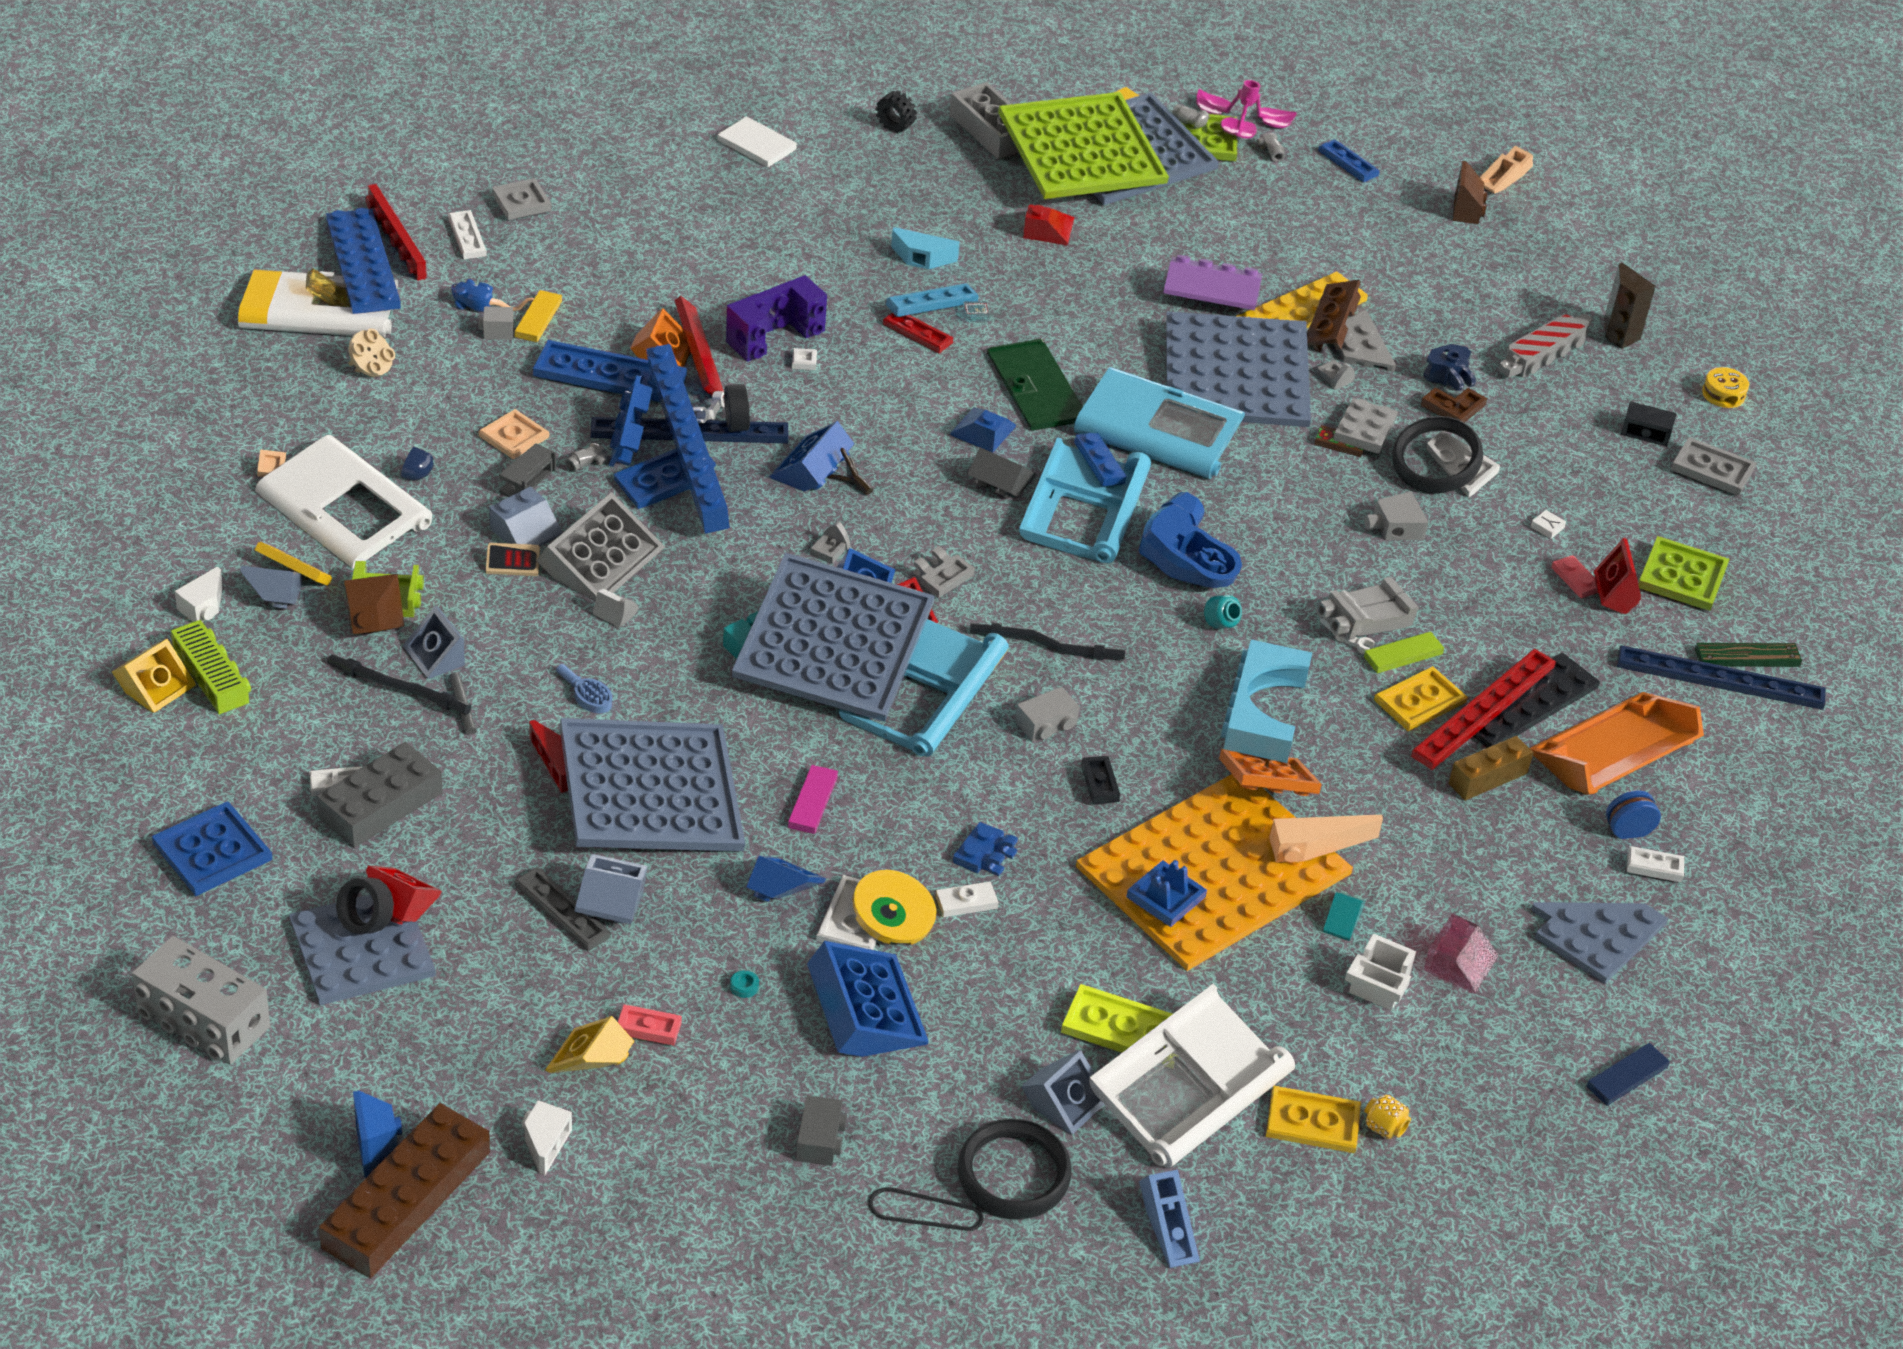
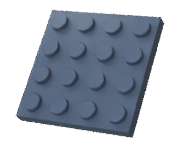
[289,895,436,1005]

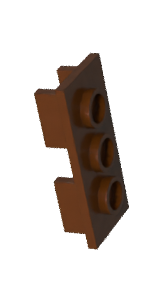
[1307,280,1361,352]

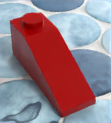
[529,720,568,793]

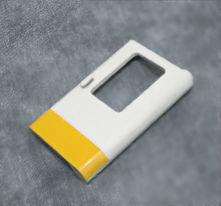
[238,269,398,338]

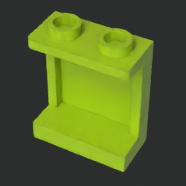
[352,561,424,618]

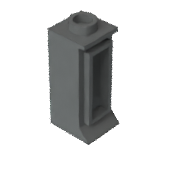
[499,443,556,497]

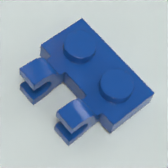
[953,822,1018,876]

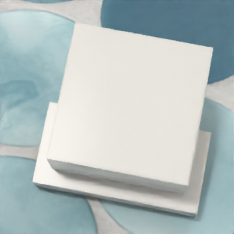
[1345,934,1416,1011]

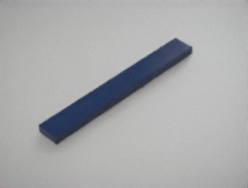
[590,417,789,444]
[1617,645,1826,710]

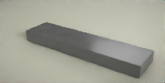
[515,867,611,952]

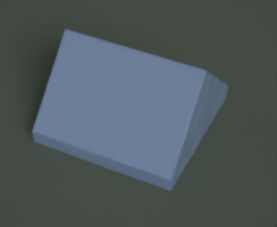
[403,606,465,679]

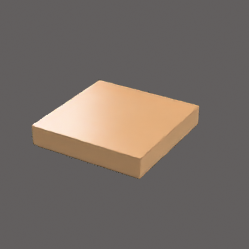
[479,409,549,459]

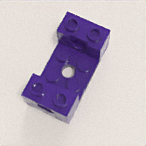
[726,275,827,362]

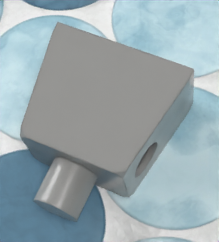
[1364,492,1428,540]

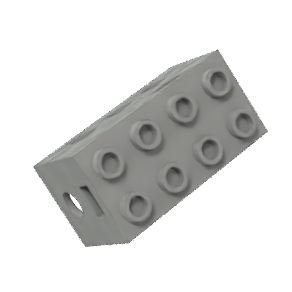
[132,936,271,1065]

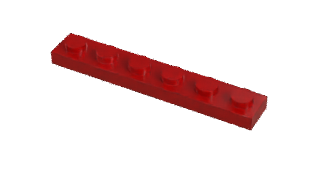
[365,184,427,281]

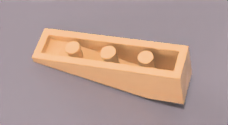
[1270,815,1383,862]

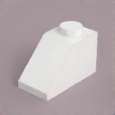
[175,567,223,622]
[522,1100,572,1175]

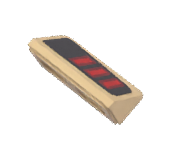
[486,543,540,576]

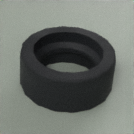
[724,384,750,432]
[336,877,394,934]

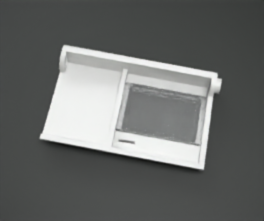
[1089,984,1295,1168]

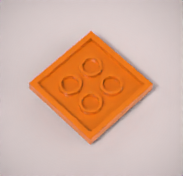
[1219,749,1321,796]

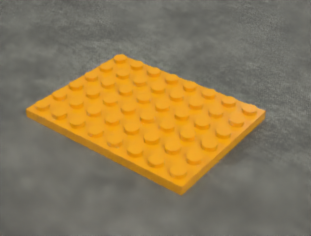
[1076,774,1353,971]

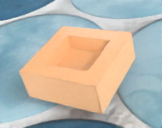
[257,449,286,477]

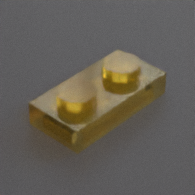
[305,268,350,307]

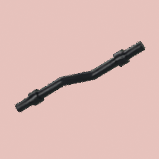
[970,622,1126,660]
[328,654,471,715]

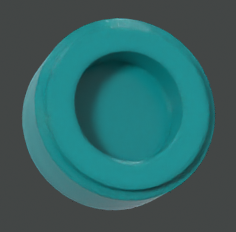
[730,970,759,998]

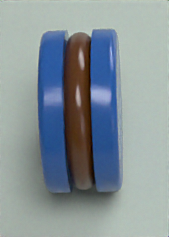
[1606,790,1661,839]

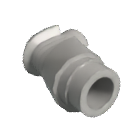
[1172,104,1209,129]
[1257,133,1285,162]
[566,443,608,472]

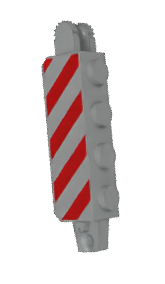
[1498,314,1592,378]

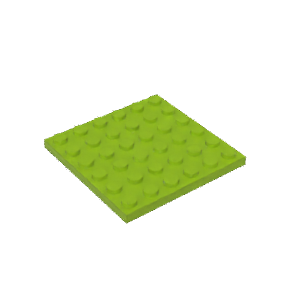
[998,92,1169,199]

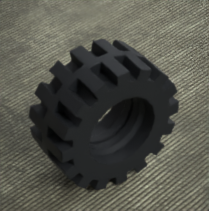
[875,91,917,134]

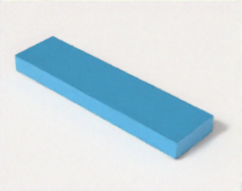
[886,283,979,317]

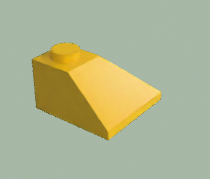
[545,1016,634,1073]

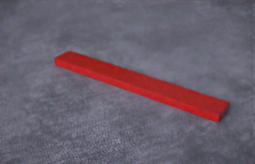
[1411,648,1556,770]

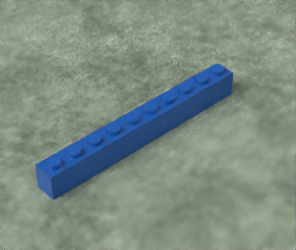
[646,344,730,534]

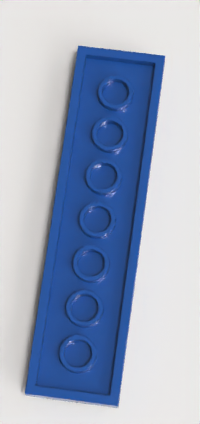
[326,208,401,314]

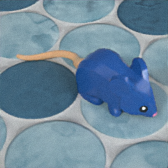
[451,279,534,312]

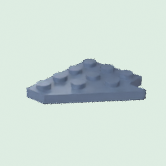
[1531,902,1668,984]

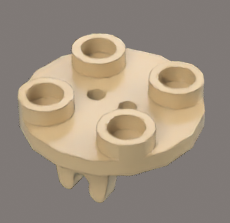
[348,328,395,377]

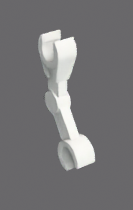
[693,391,724,423]
[1320,618,1374,654]

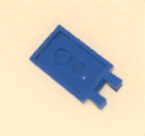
[614,448,716,509]

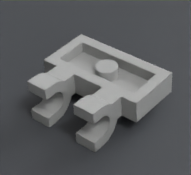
[912,546,975,598]

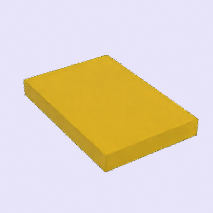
[1374,666,1468,732]
[1266,1086,1361,1154]

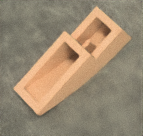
[1480,146,1533,194]

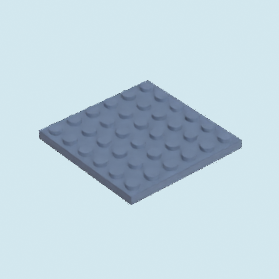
[1093,92,1219,205]
[1166,311,1311,427]
[732,553,935,722]
[559,718,745,851]

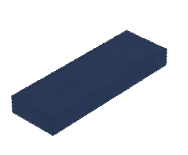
[1586,1043,1670,1106]

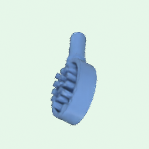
[556,664,612,713]

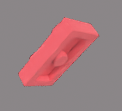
[1551,555,1599,599]
[618,1004,682,1046]

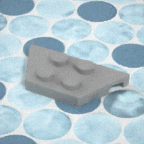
[1338,310,1396,372]

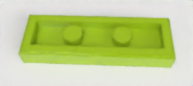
[1364,631,1444,674]

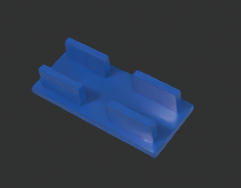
[608,375,653,467]

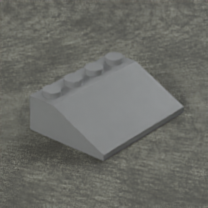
[536,492,665,601]

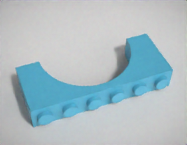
[1221,639,1312,763]

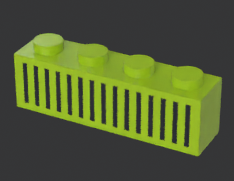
[170,620,251,714]

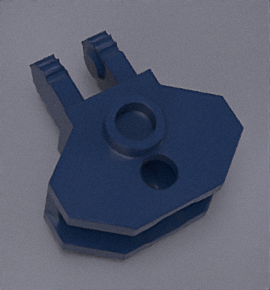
[1423,344,1476,391]

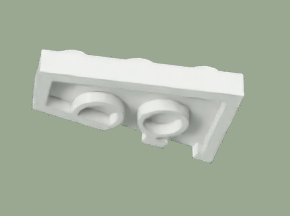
[1427,431,1500,497]

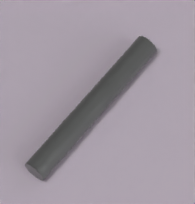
[449,672,477,735]

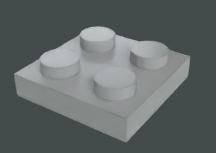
[492,178,551,220]

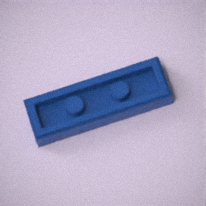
[1318,139,1380,183]

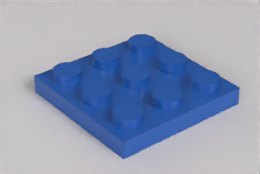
[152,801,273,896]

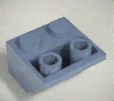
[575,854,648,924]

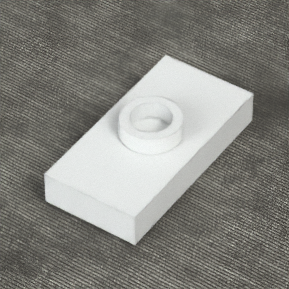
[1627,846,1684,883]
[936,881,998,917]

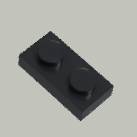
[1081,756,1121,804]

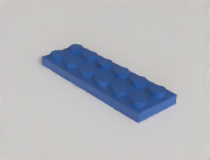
[533,340,687,402]

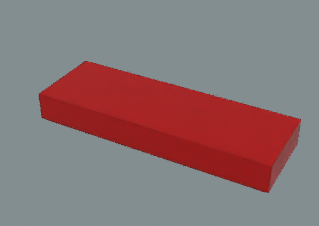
[883,312,954,354]

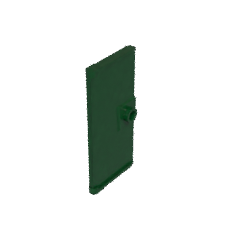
[987,338,1083,431]

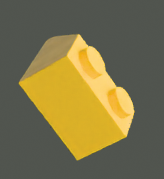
[112,639,196,713]

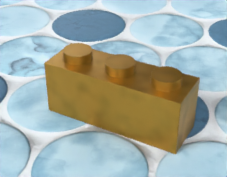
[1448,736,1534,801]

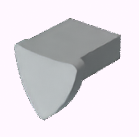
[1316,360,1355,390]
[810,521,850,564]
[593,589,639,629]

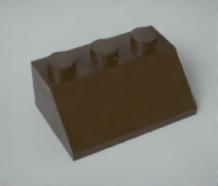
[1604,262,1656,349]

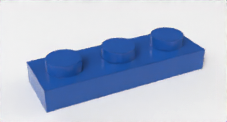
[1074,433,1127,486]

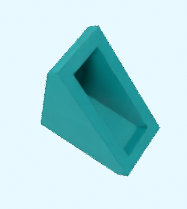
[1323,892,1366,941]

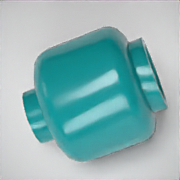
[1204,595,1242,629]

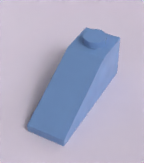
[1139,1170,1200,1268]

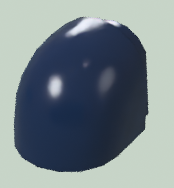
[401,446,434,481]

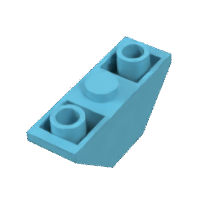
[891,227,960,269]

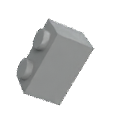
[1015,687,1080,742]

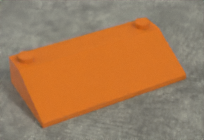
[1530,692,1704,795]

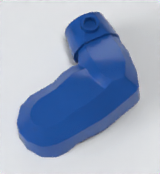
[1138,492,1242,588]

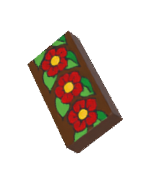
[1314,425,1364,457]

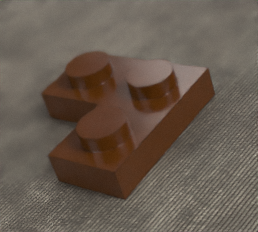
[1420,387,1488,423]

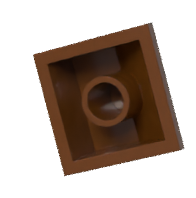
[1452,161,1487,225]

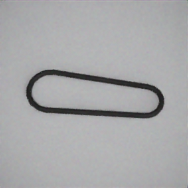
[869,1187,984,1231]

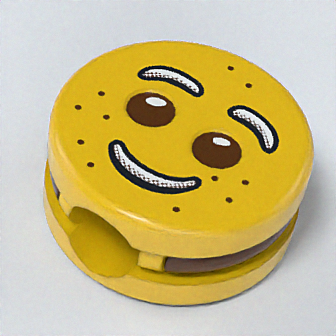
[1702,367,1749,408]

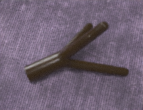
[827,448,873,495]

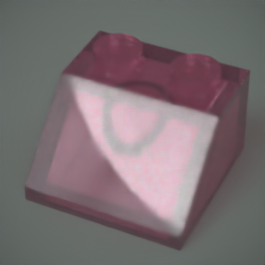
[1423,913,1499,994]

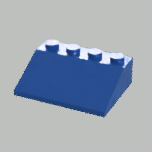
[807,941,929,1057]

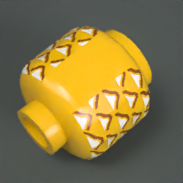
[1364,1094,1411,1139]

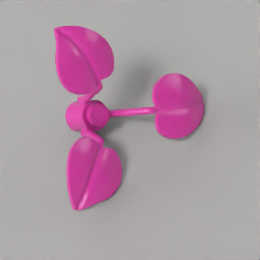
[1196,80,1297,139]

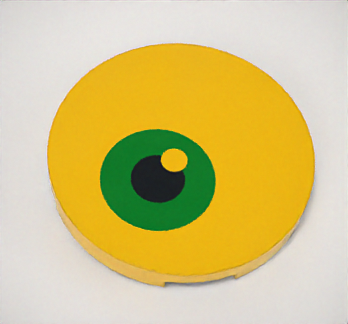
[852,870,936,945]

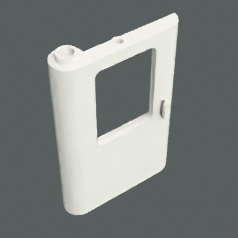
[255,435,432,569]

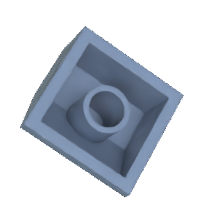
[489,486,562,546]

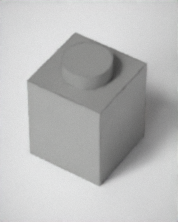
[479,306,514,340]

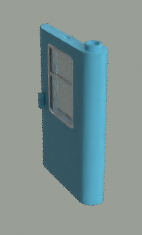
[1074,367,1245,479]

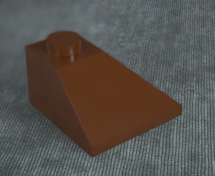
[344,574,404,634]

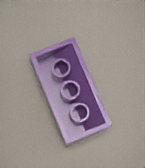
[1164,255,1263,310]

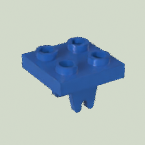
[1126,860,1207,927]

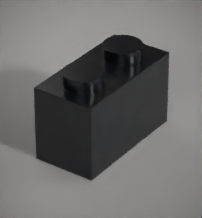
[1621,401,1677,447]

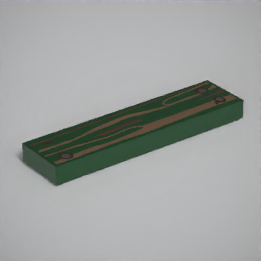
[1695,643,1802,667]

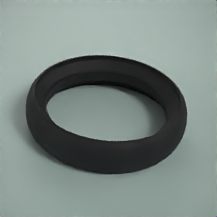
[1392,416,1483,493]
[958,1118,1072,1219]

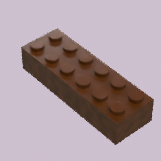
[319,1103,490,1279]

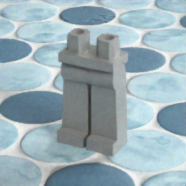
[1316,577,1419,640]

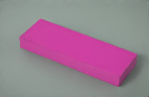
[788,765,838,834]

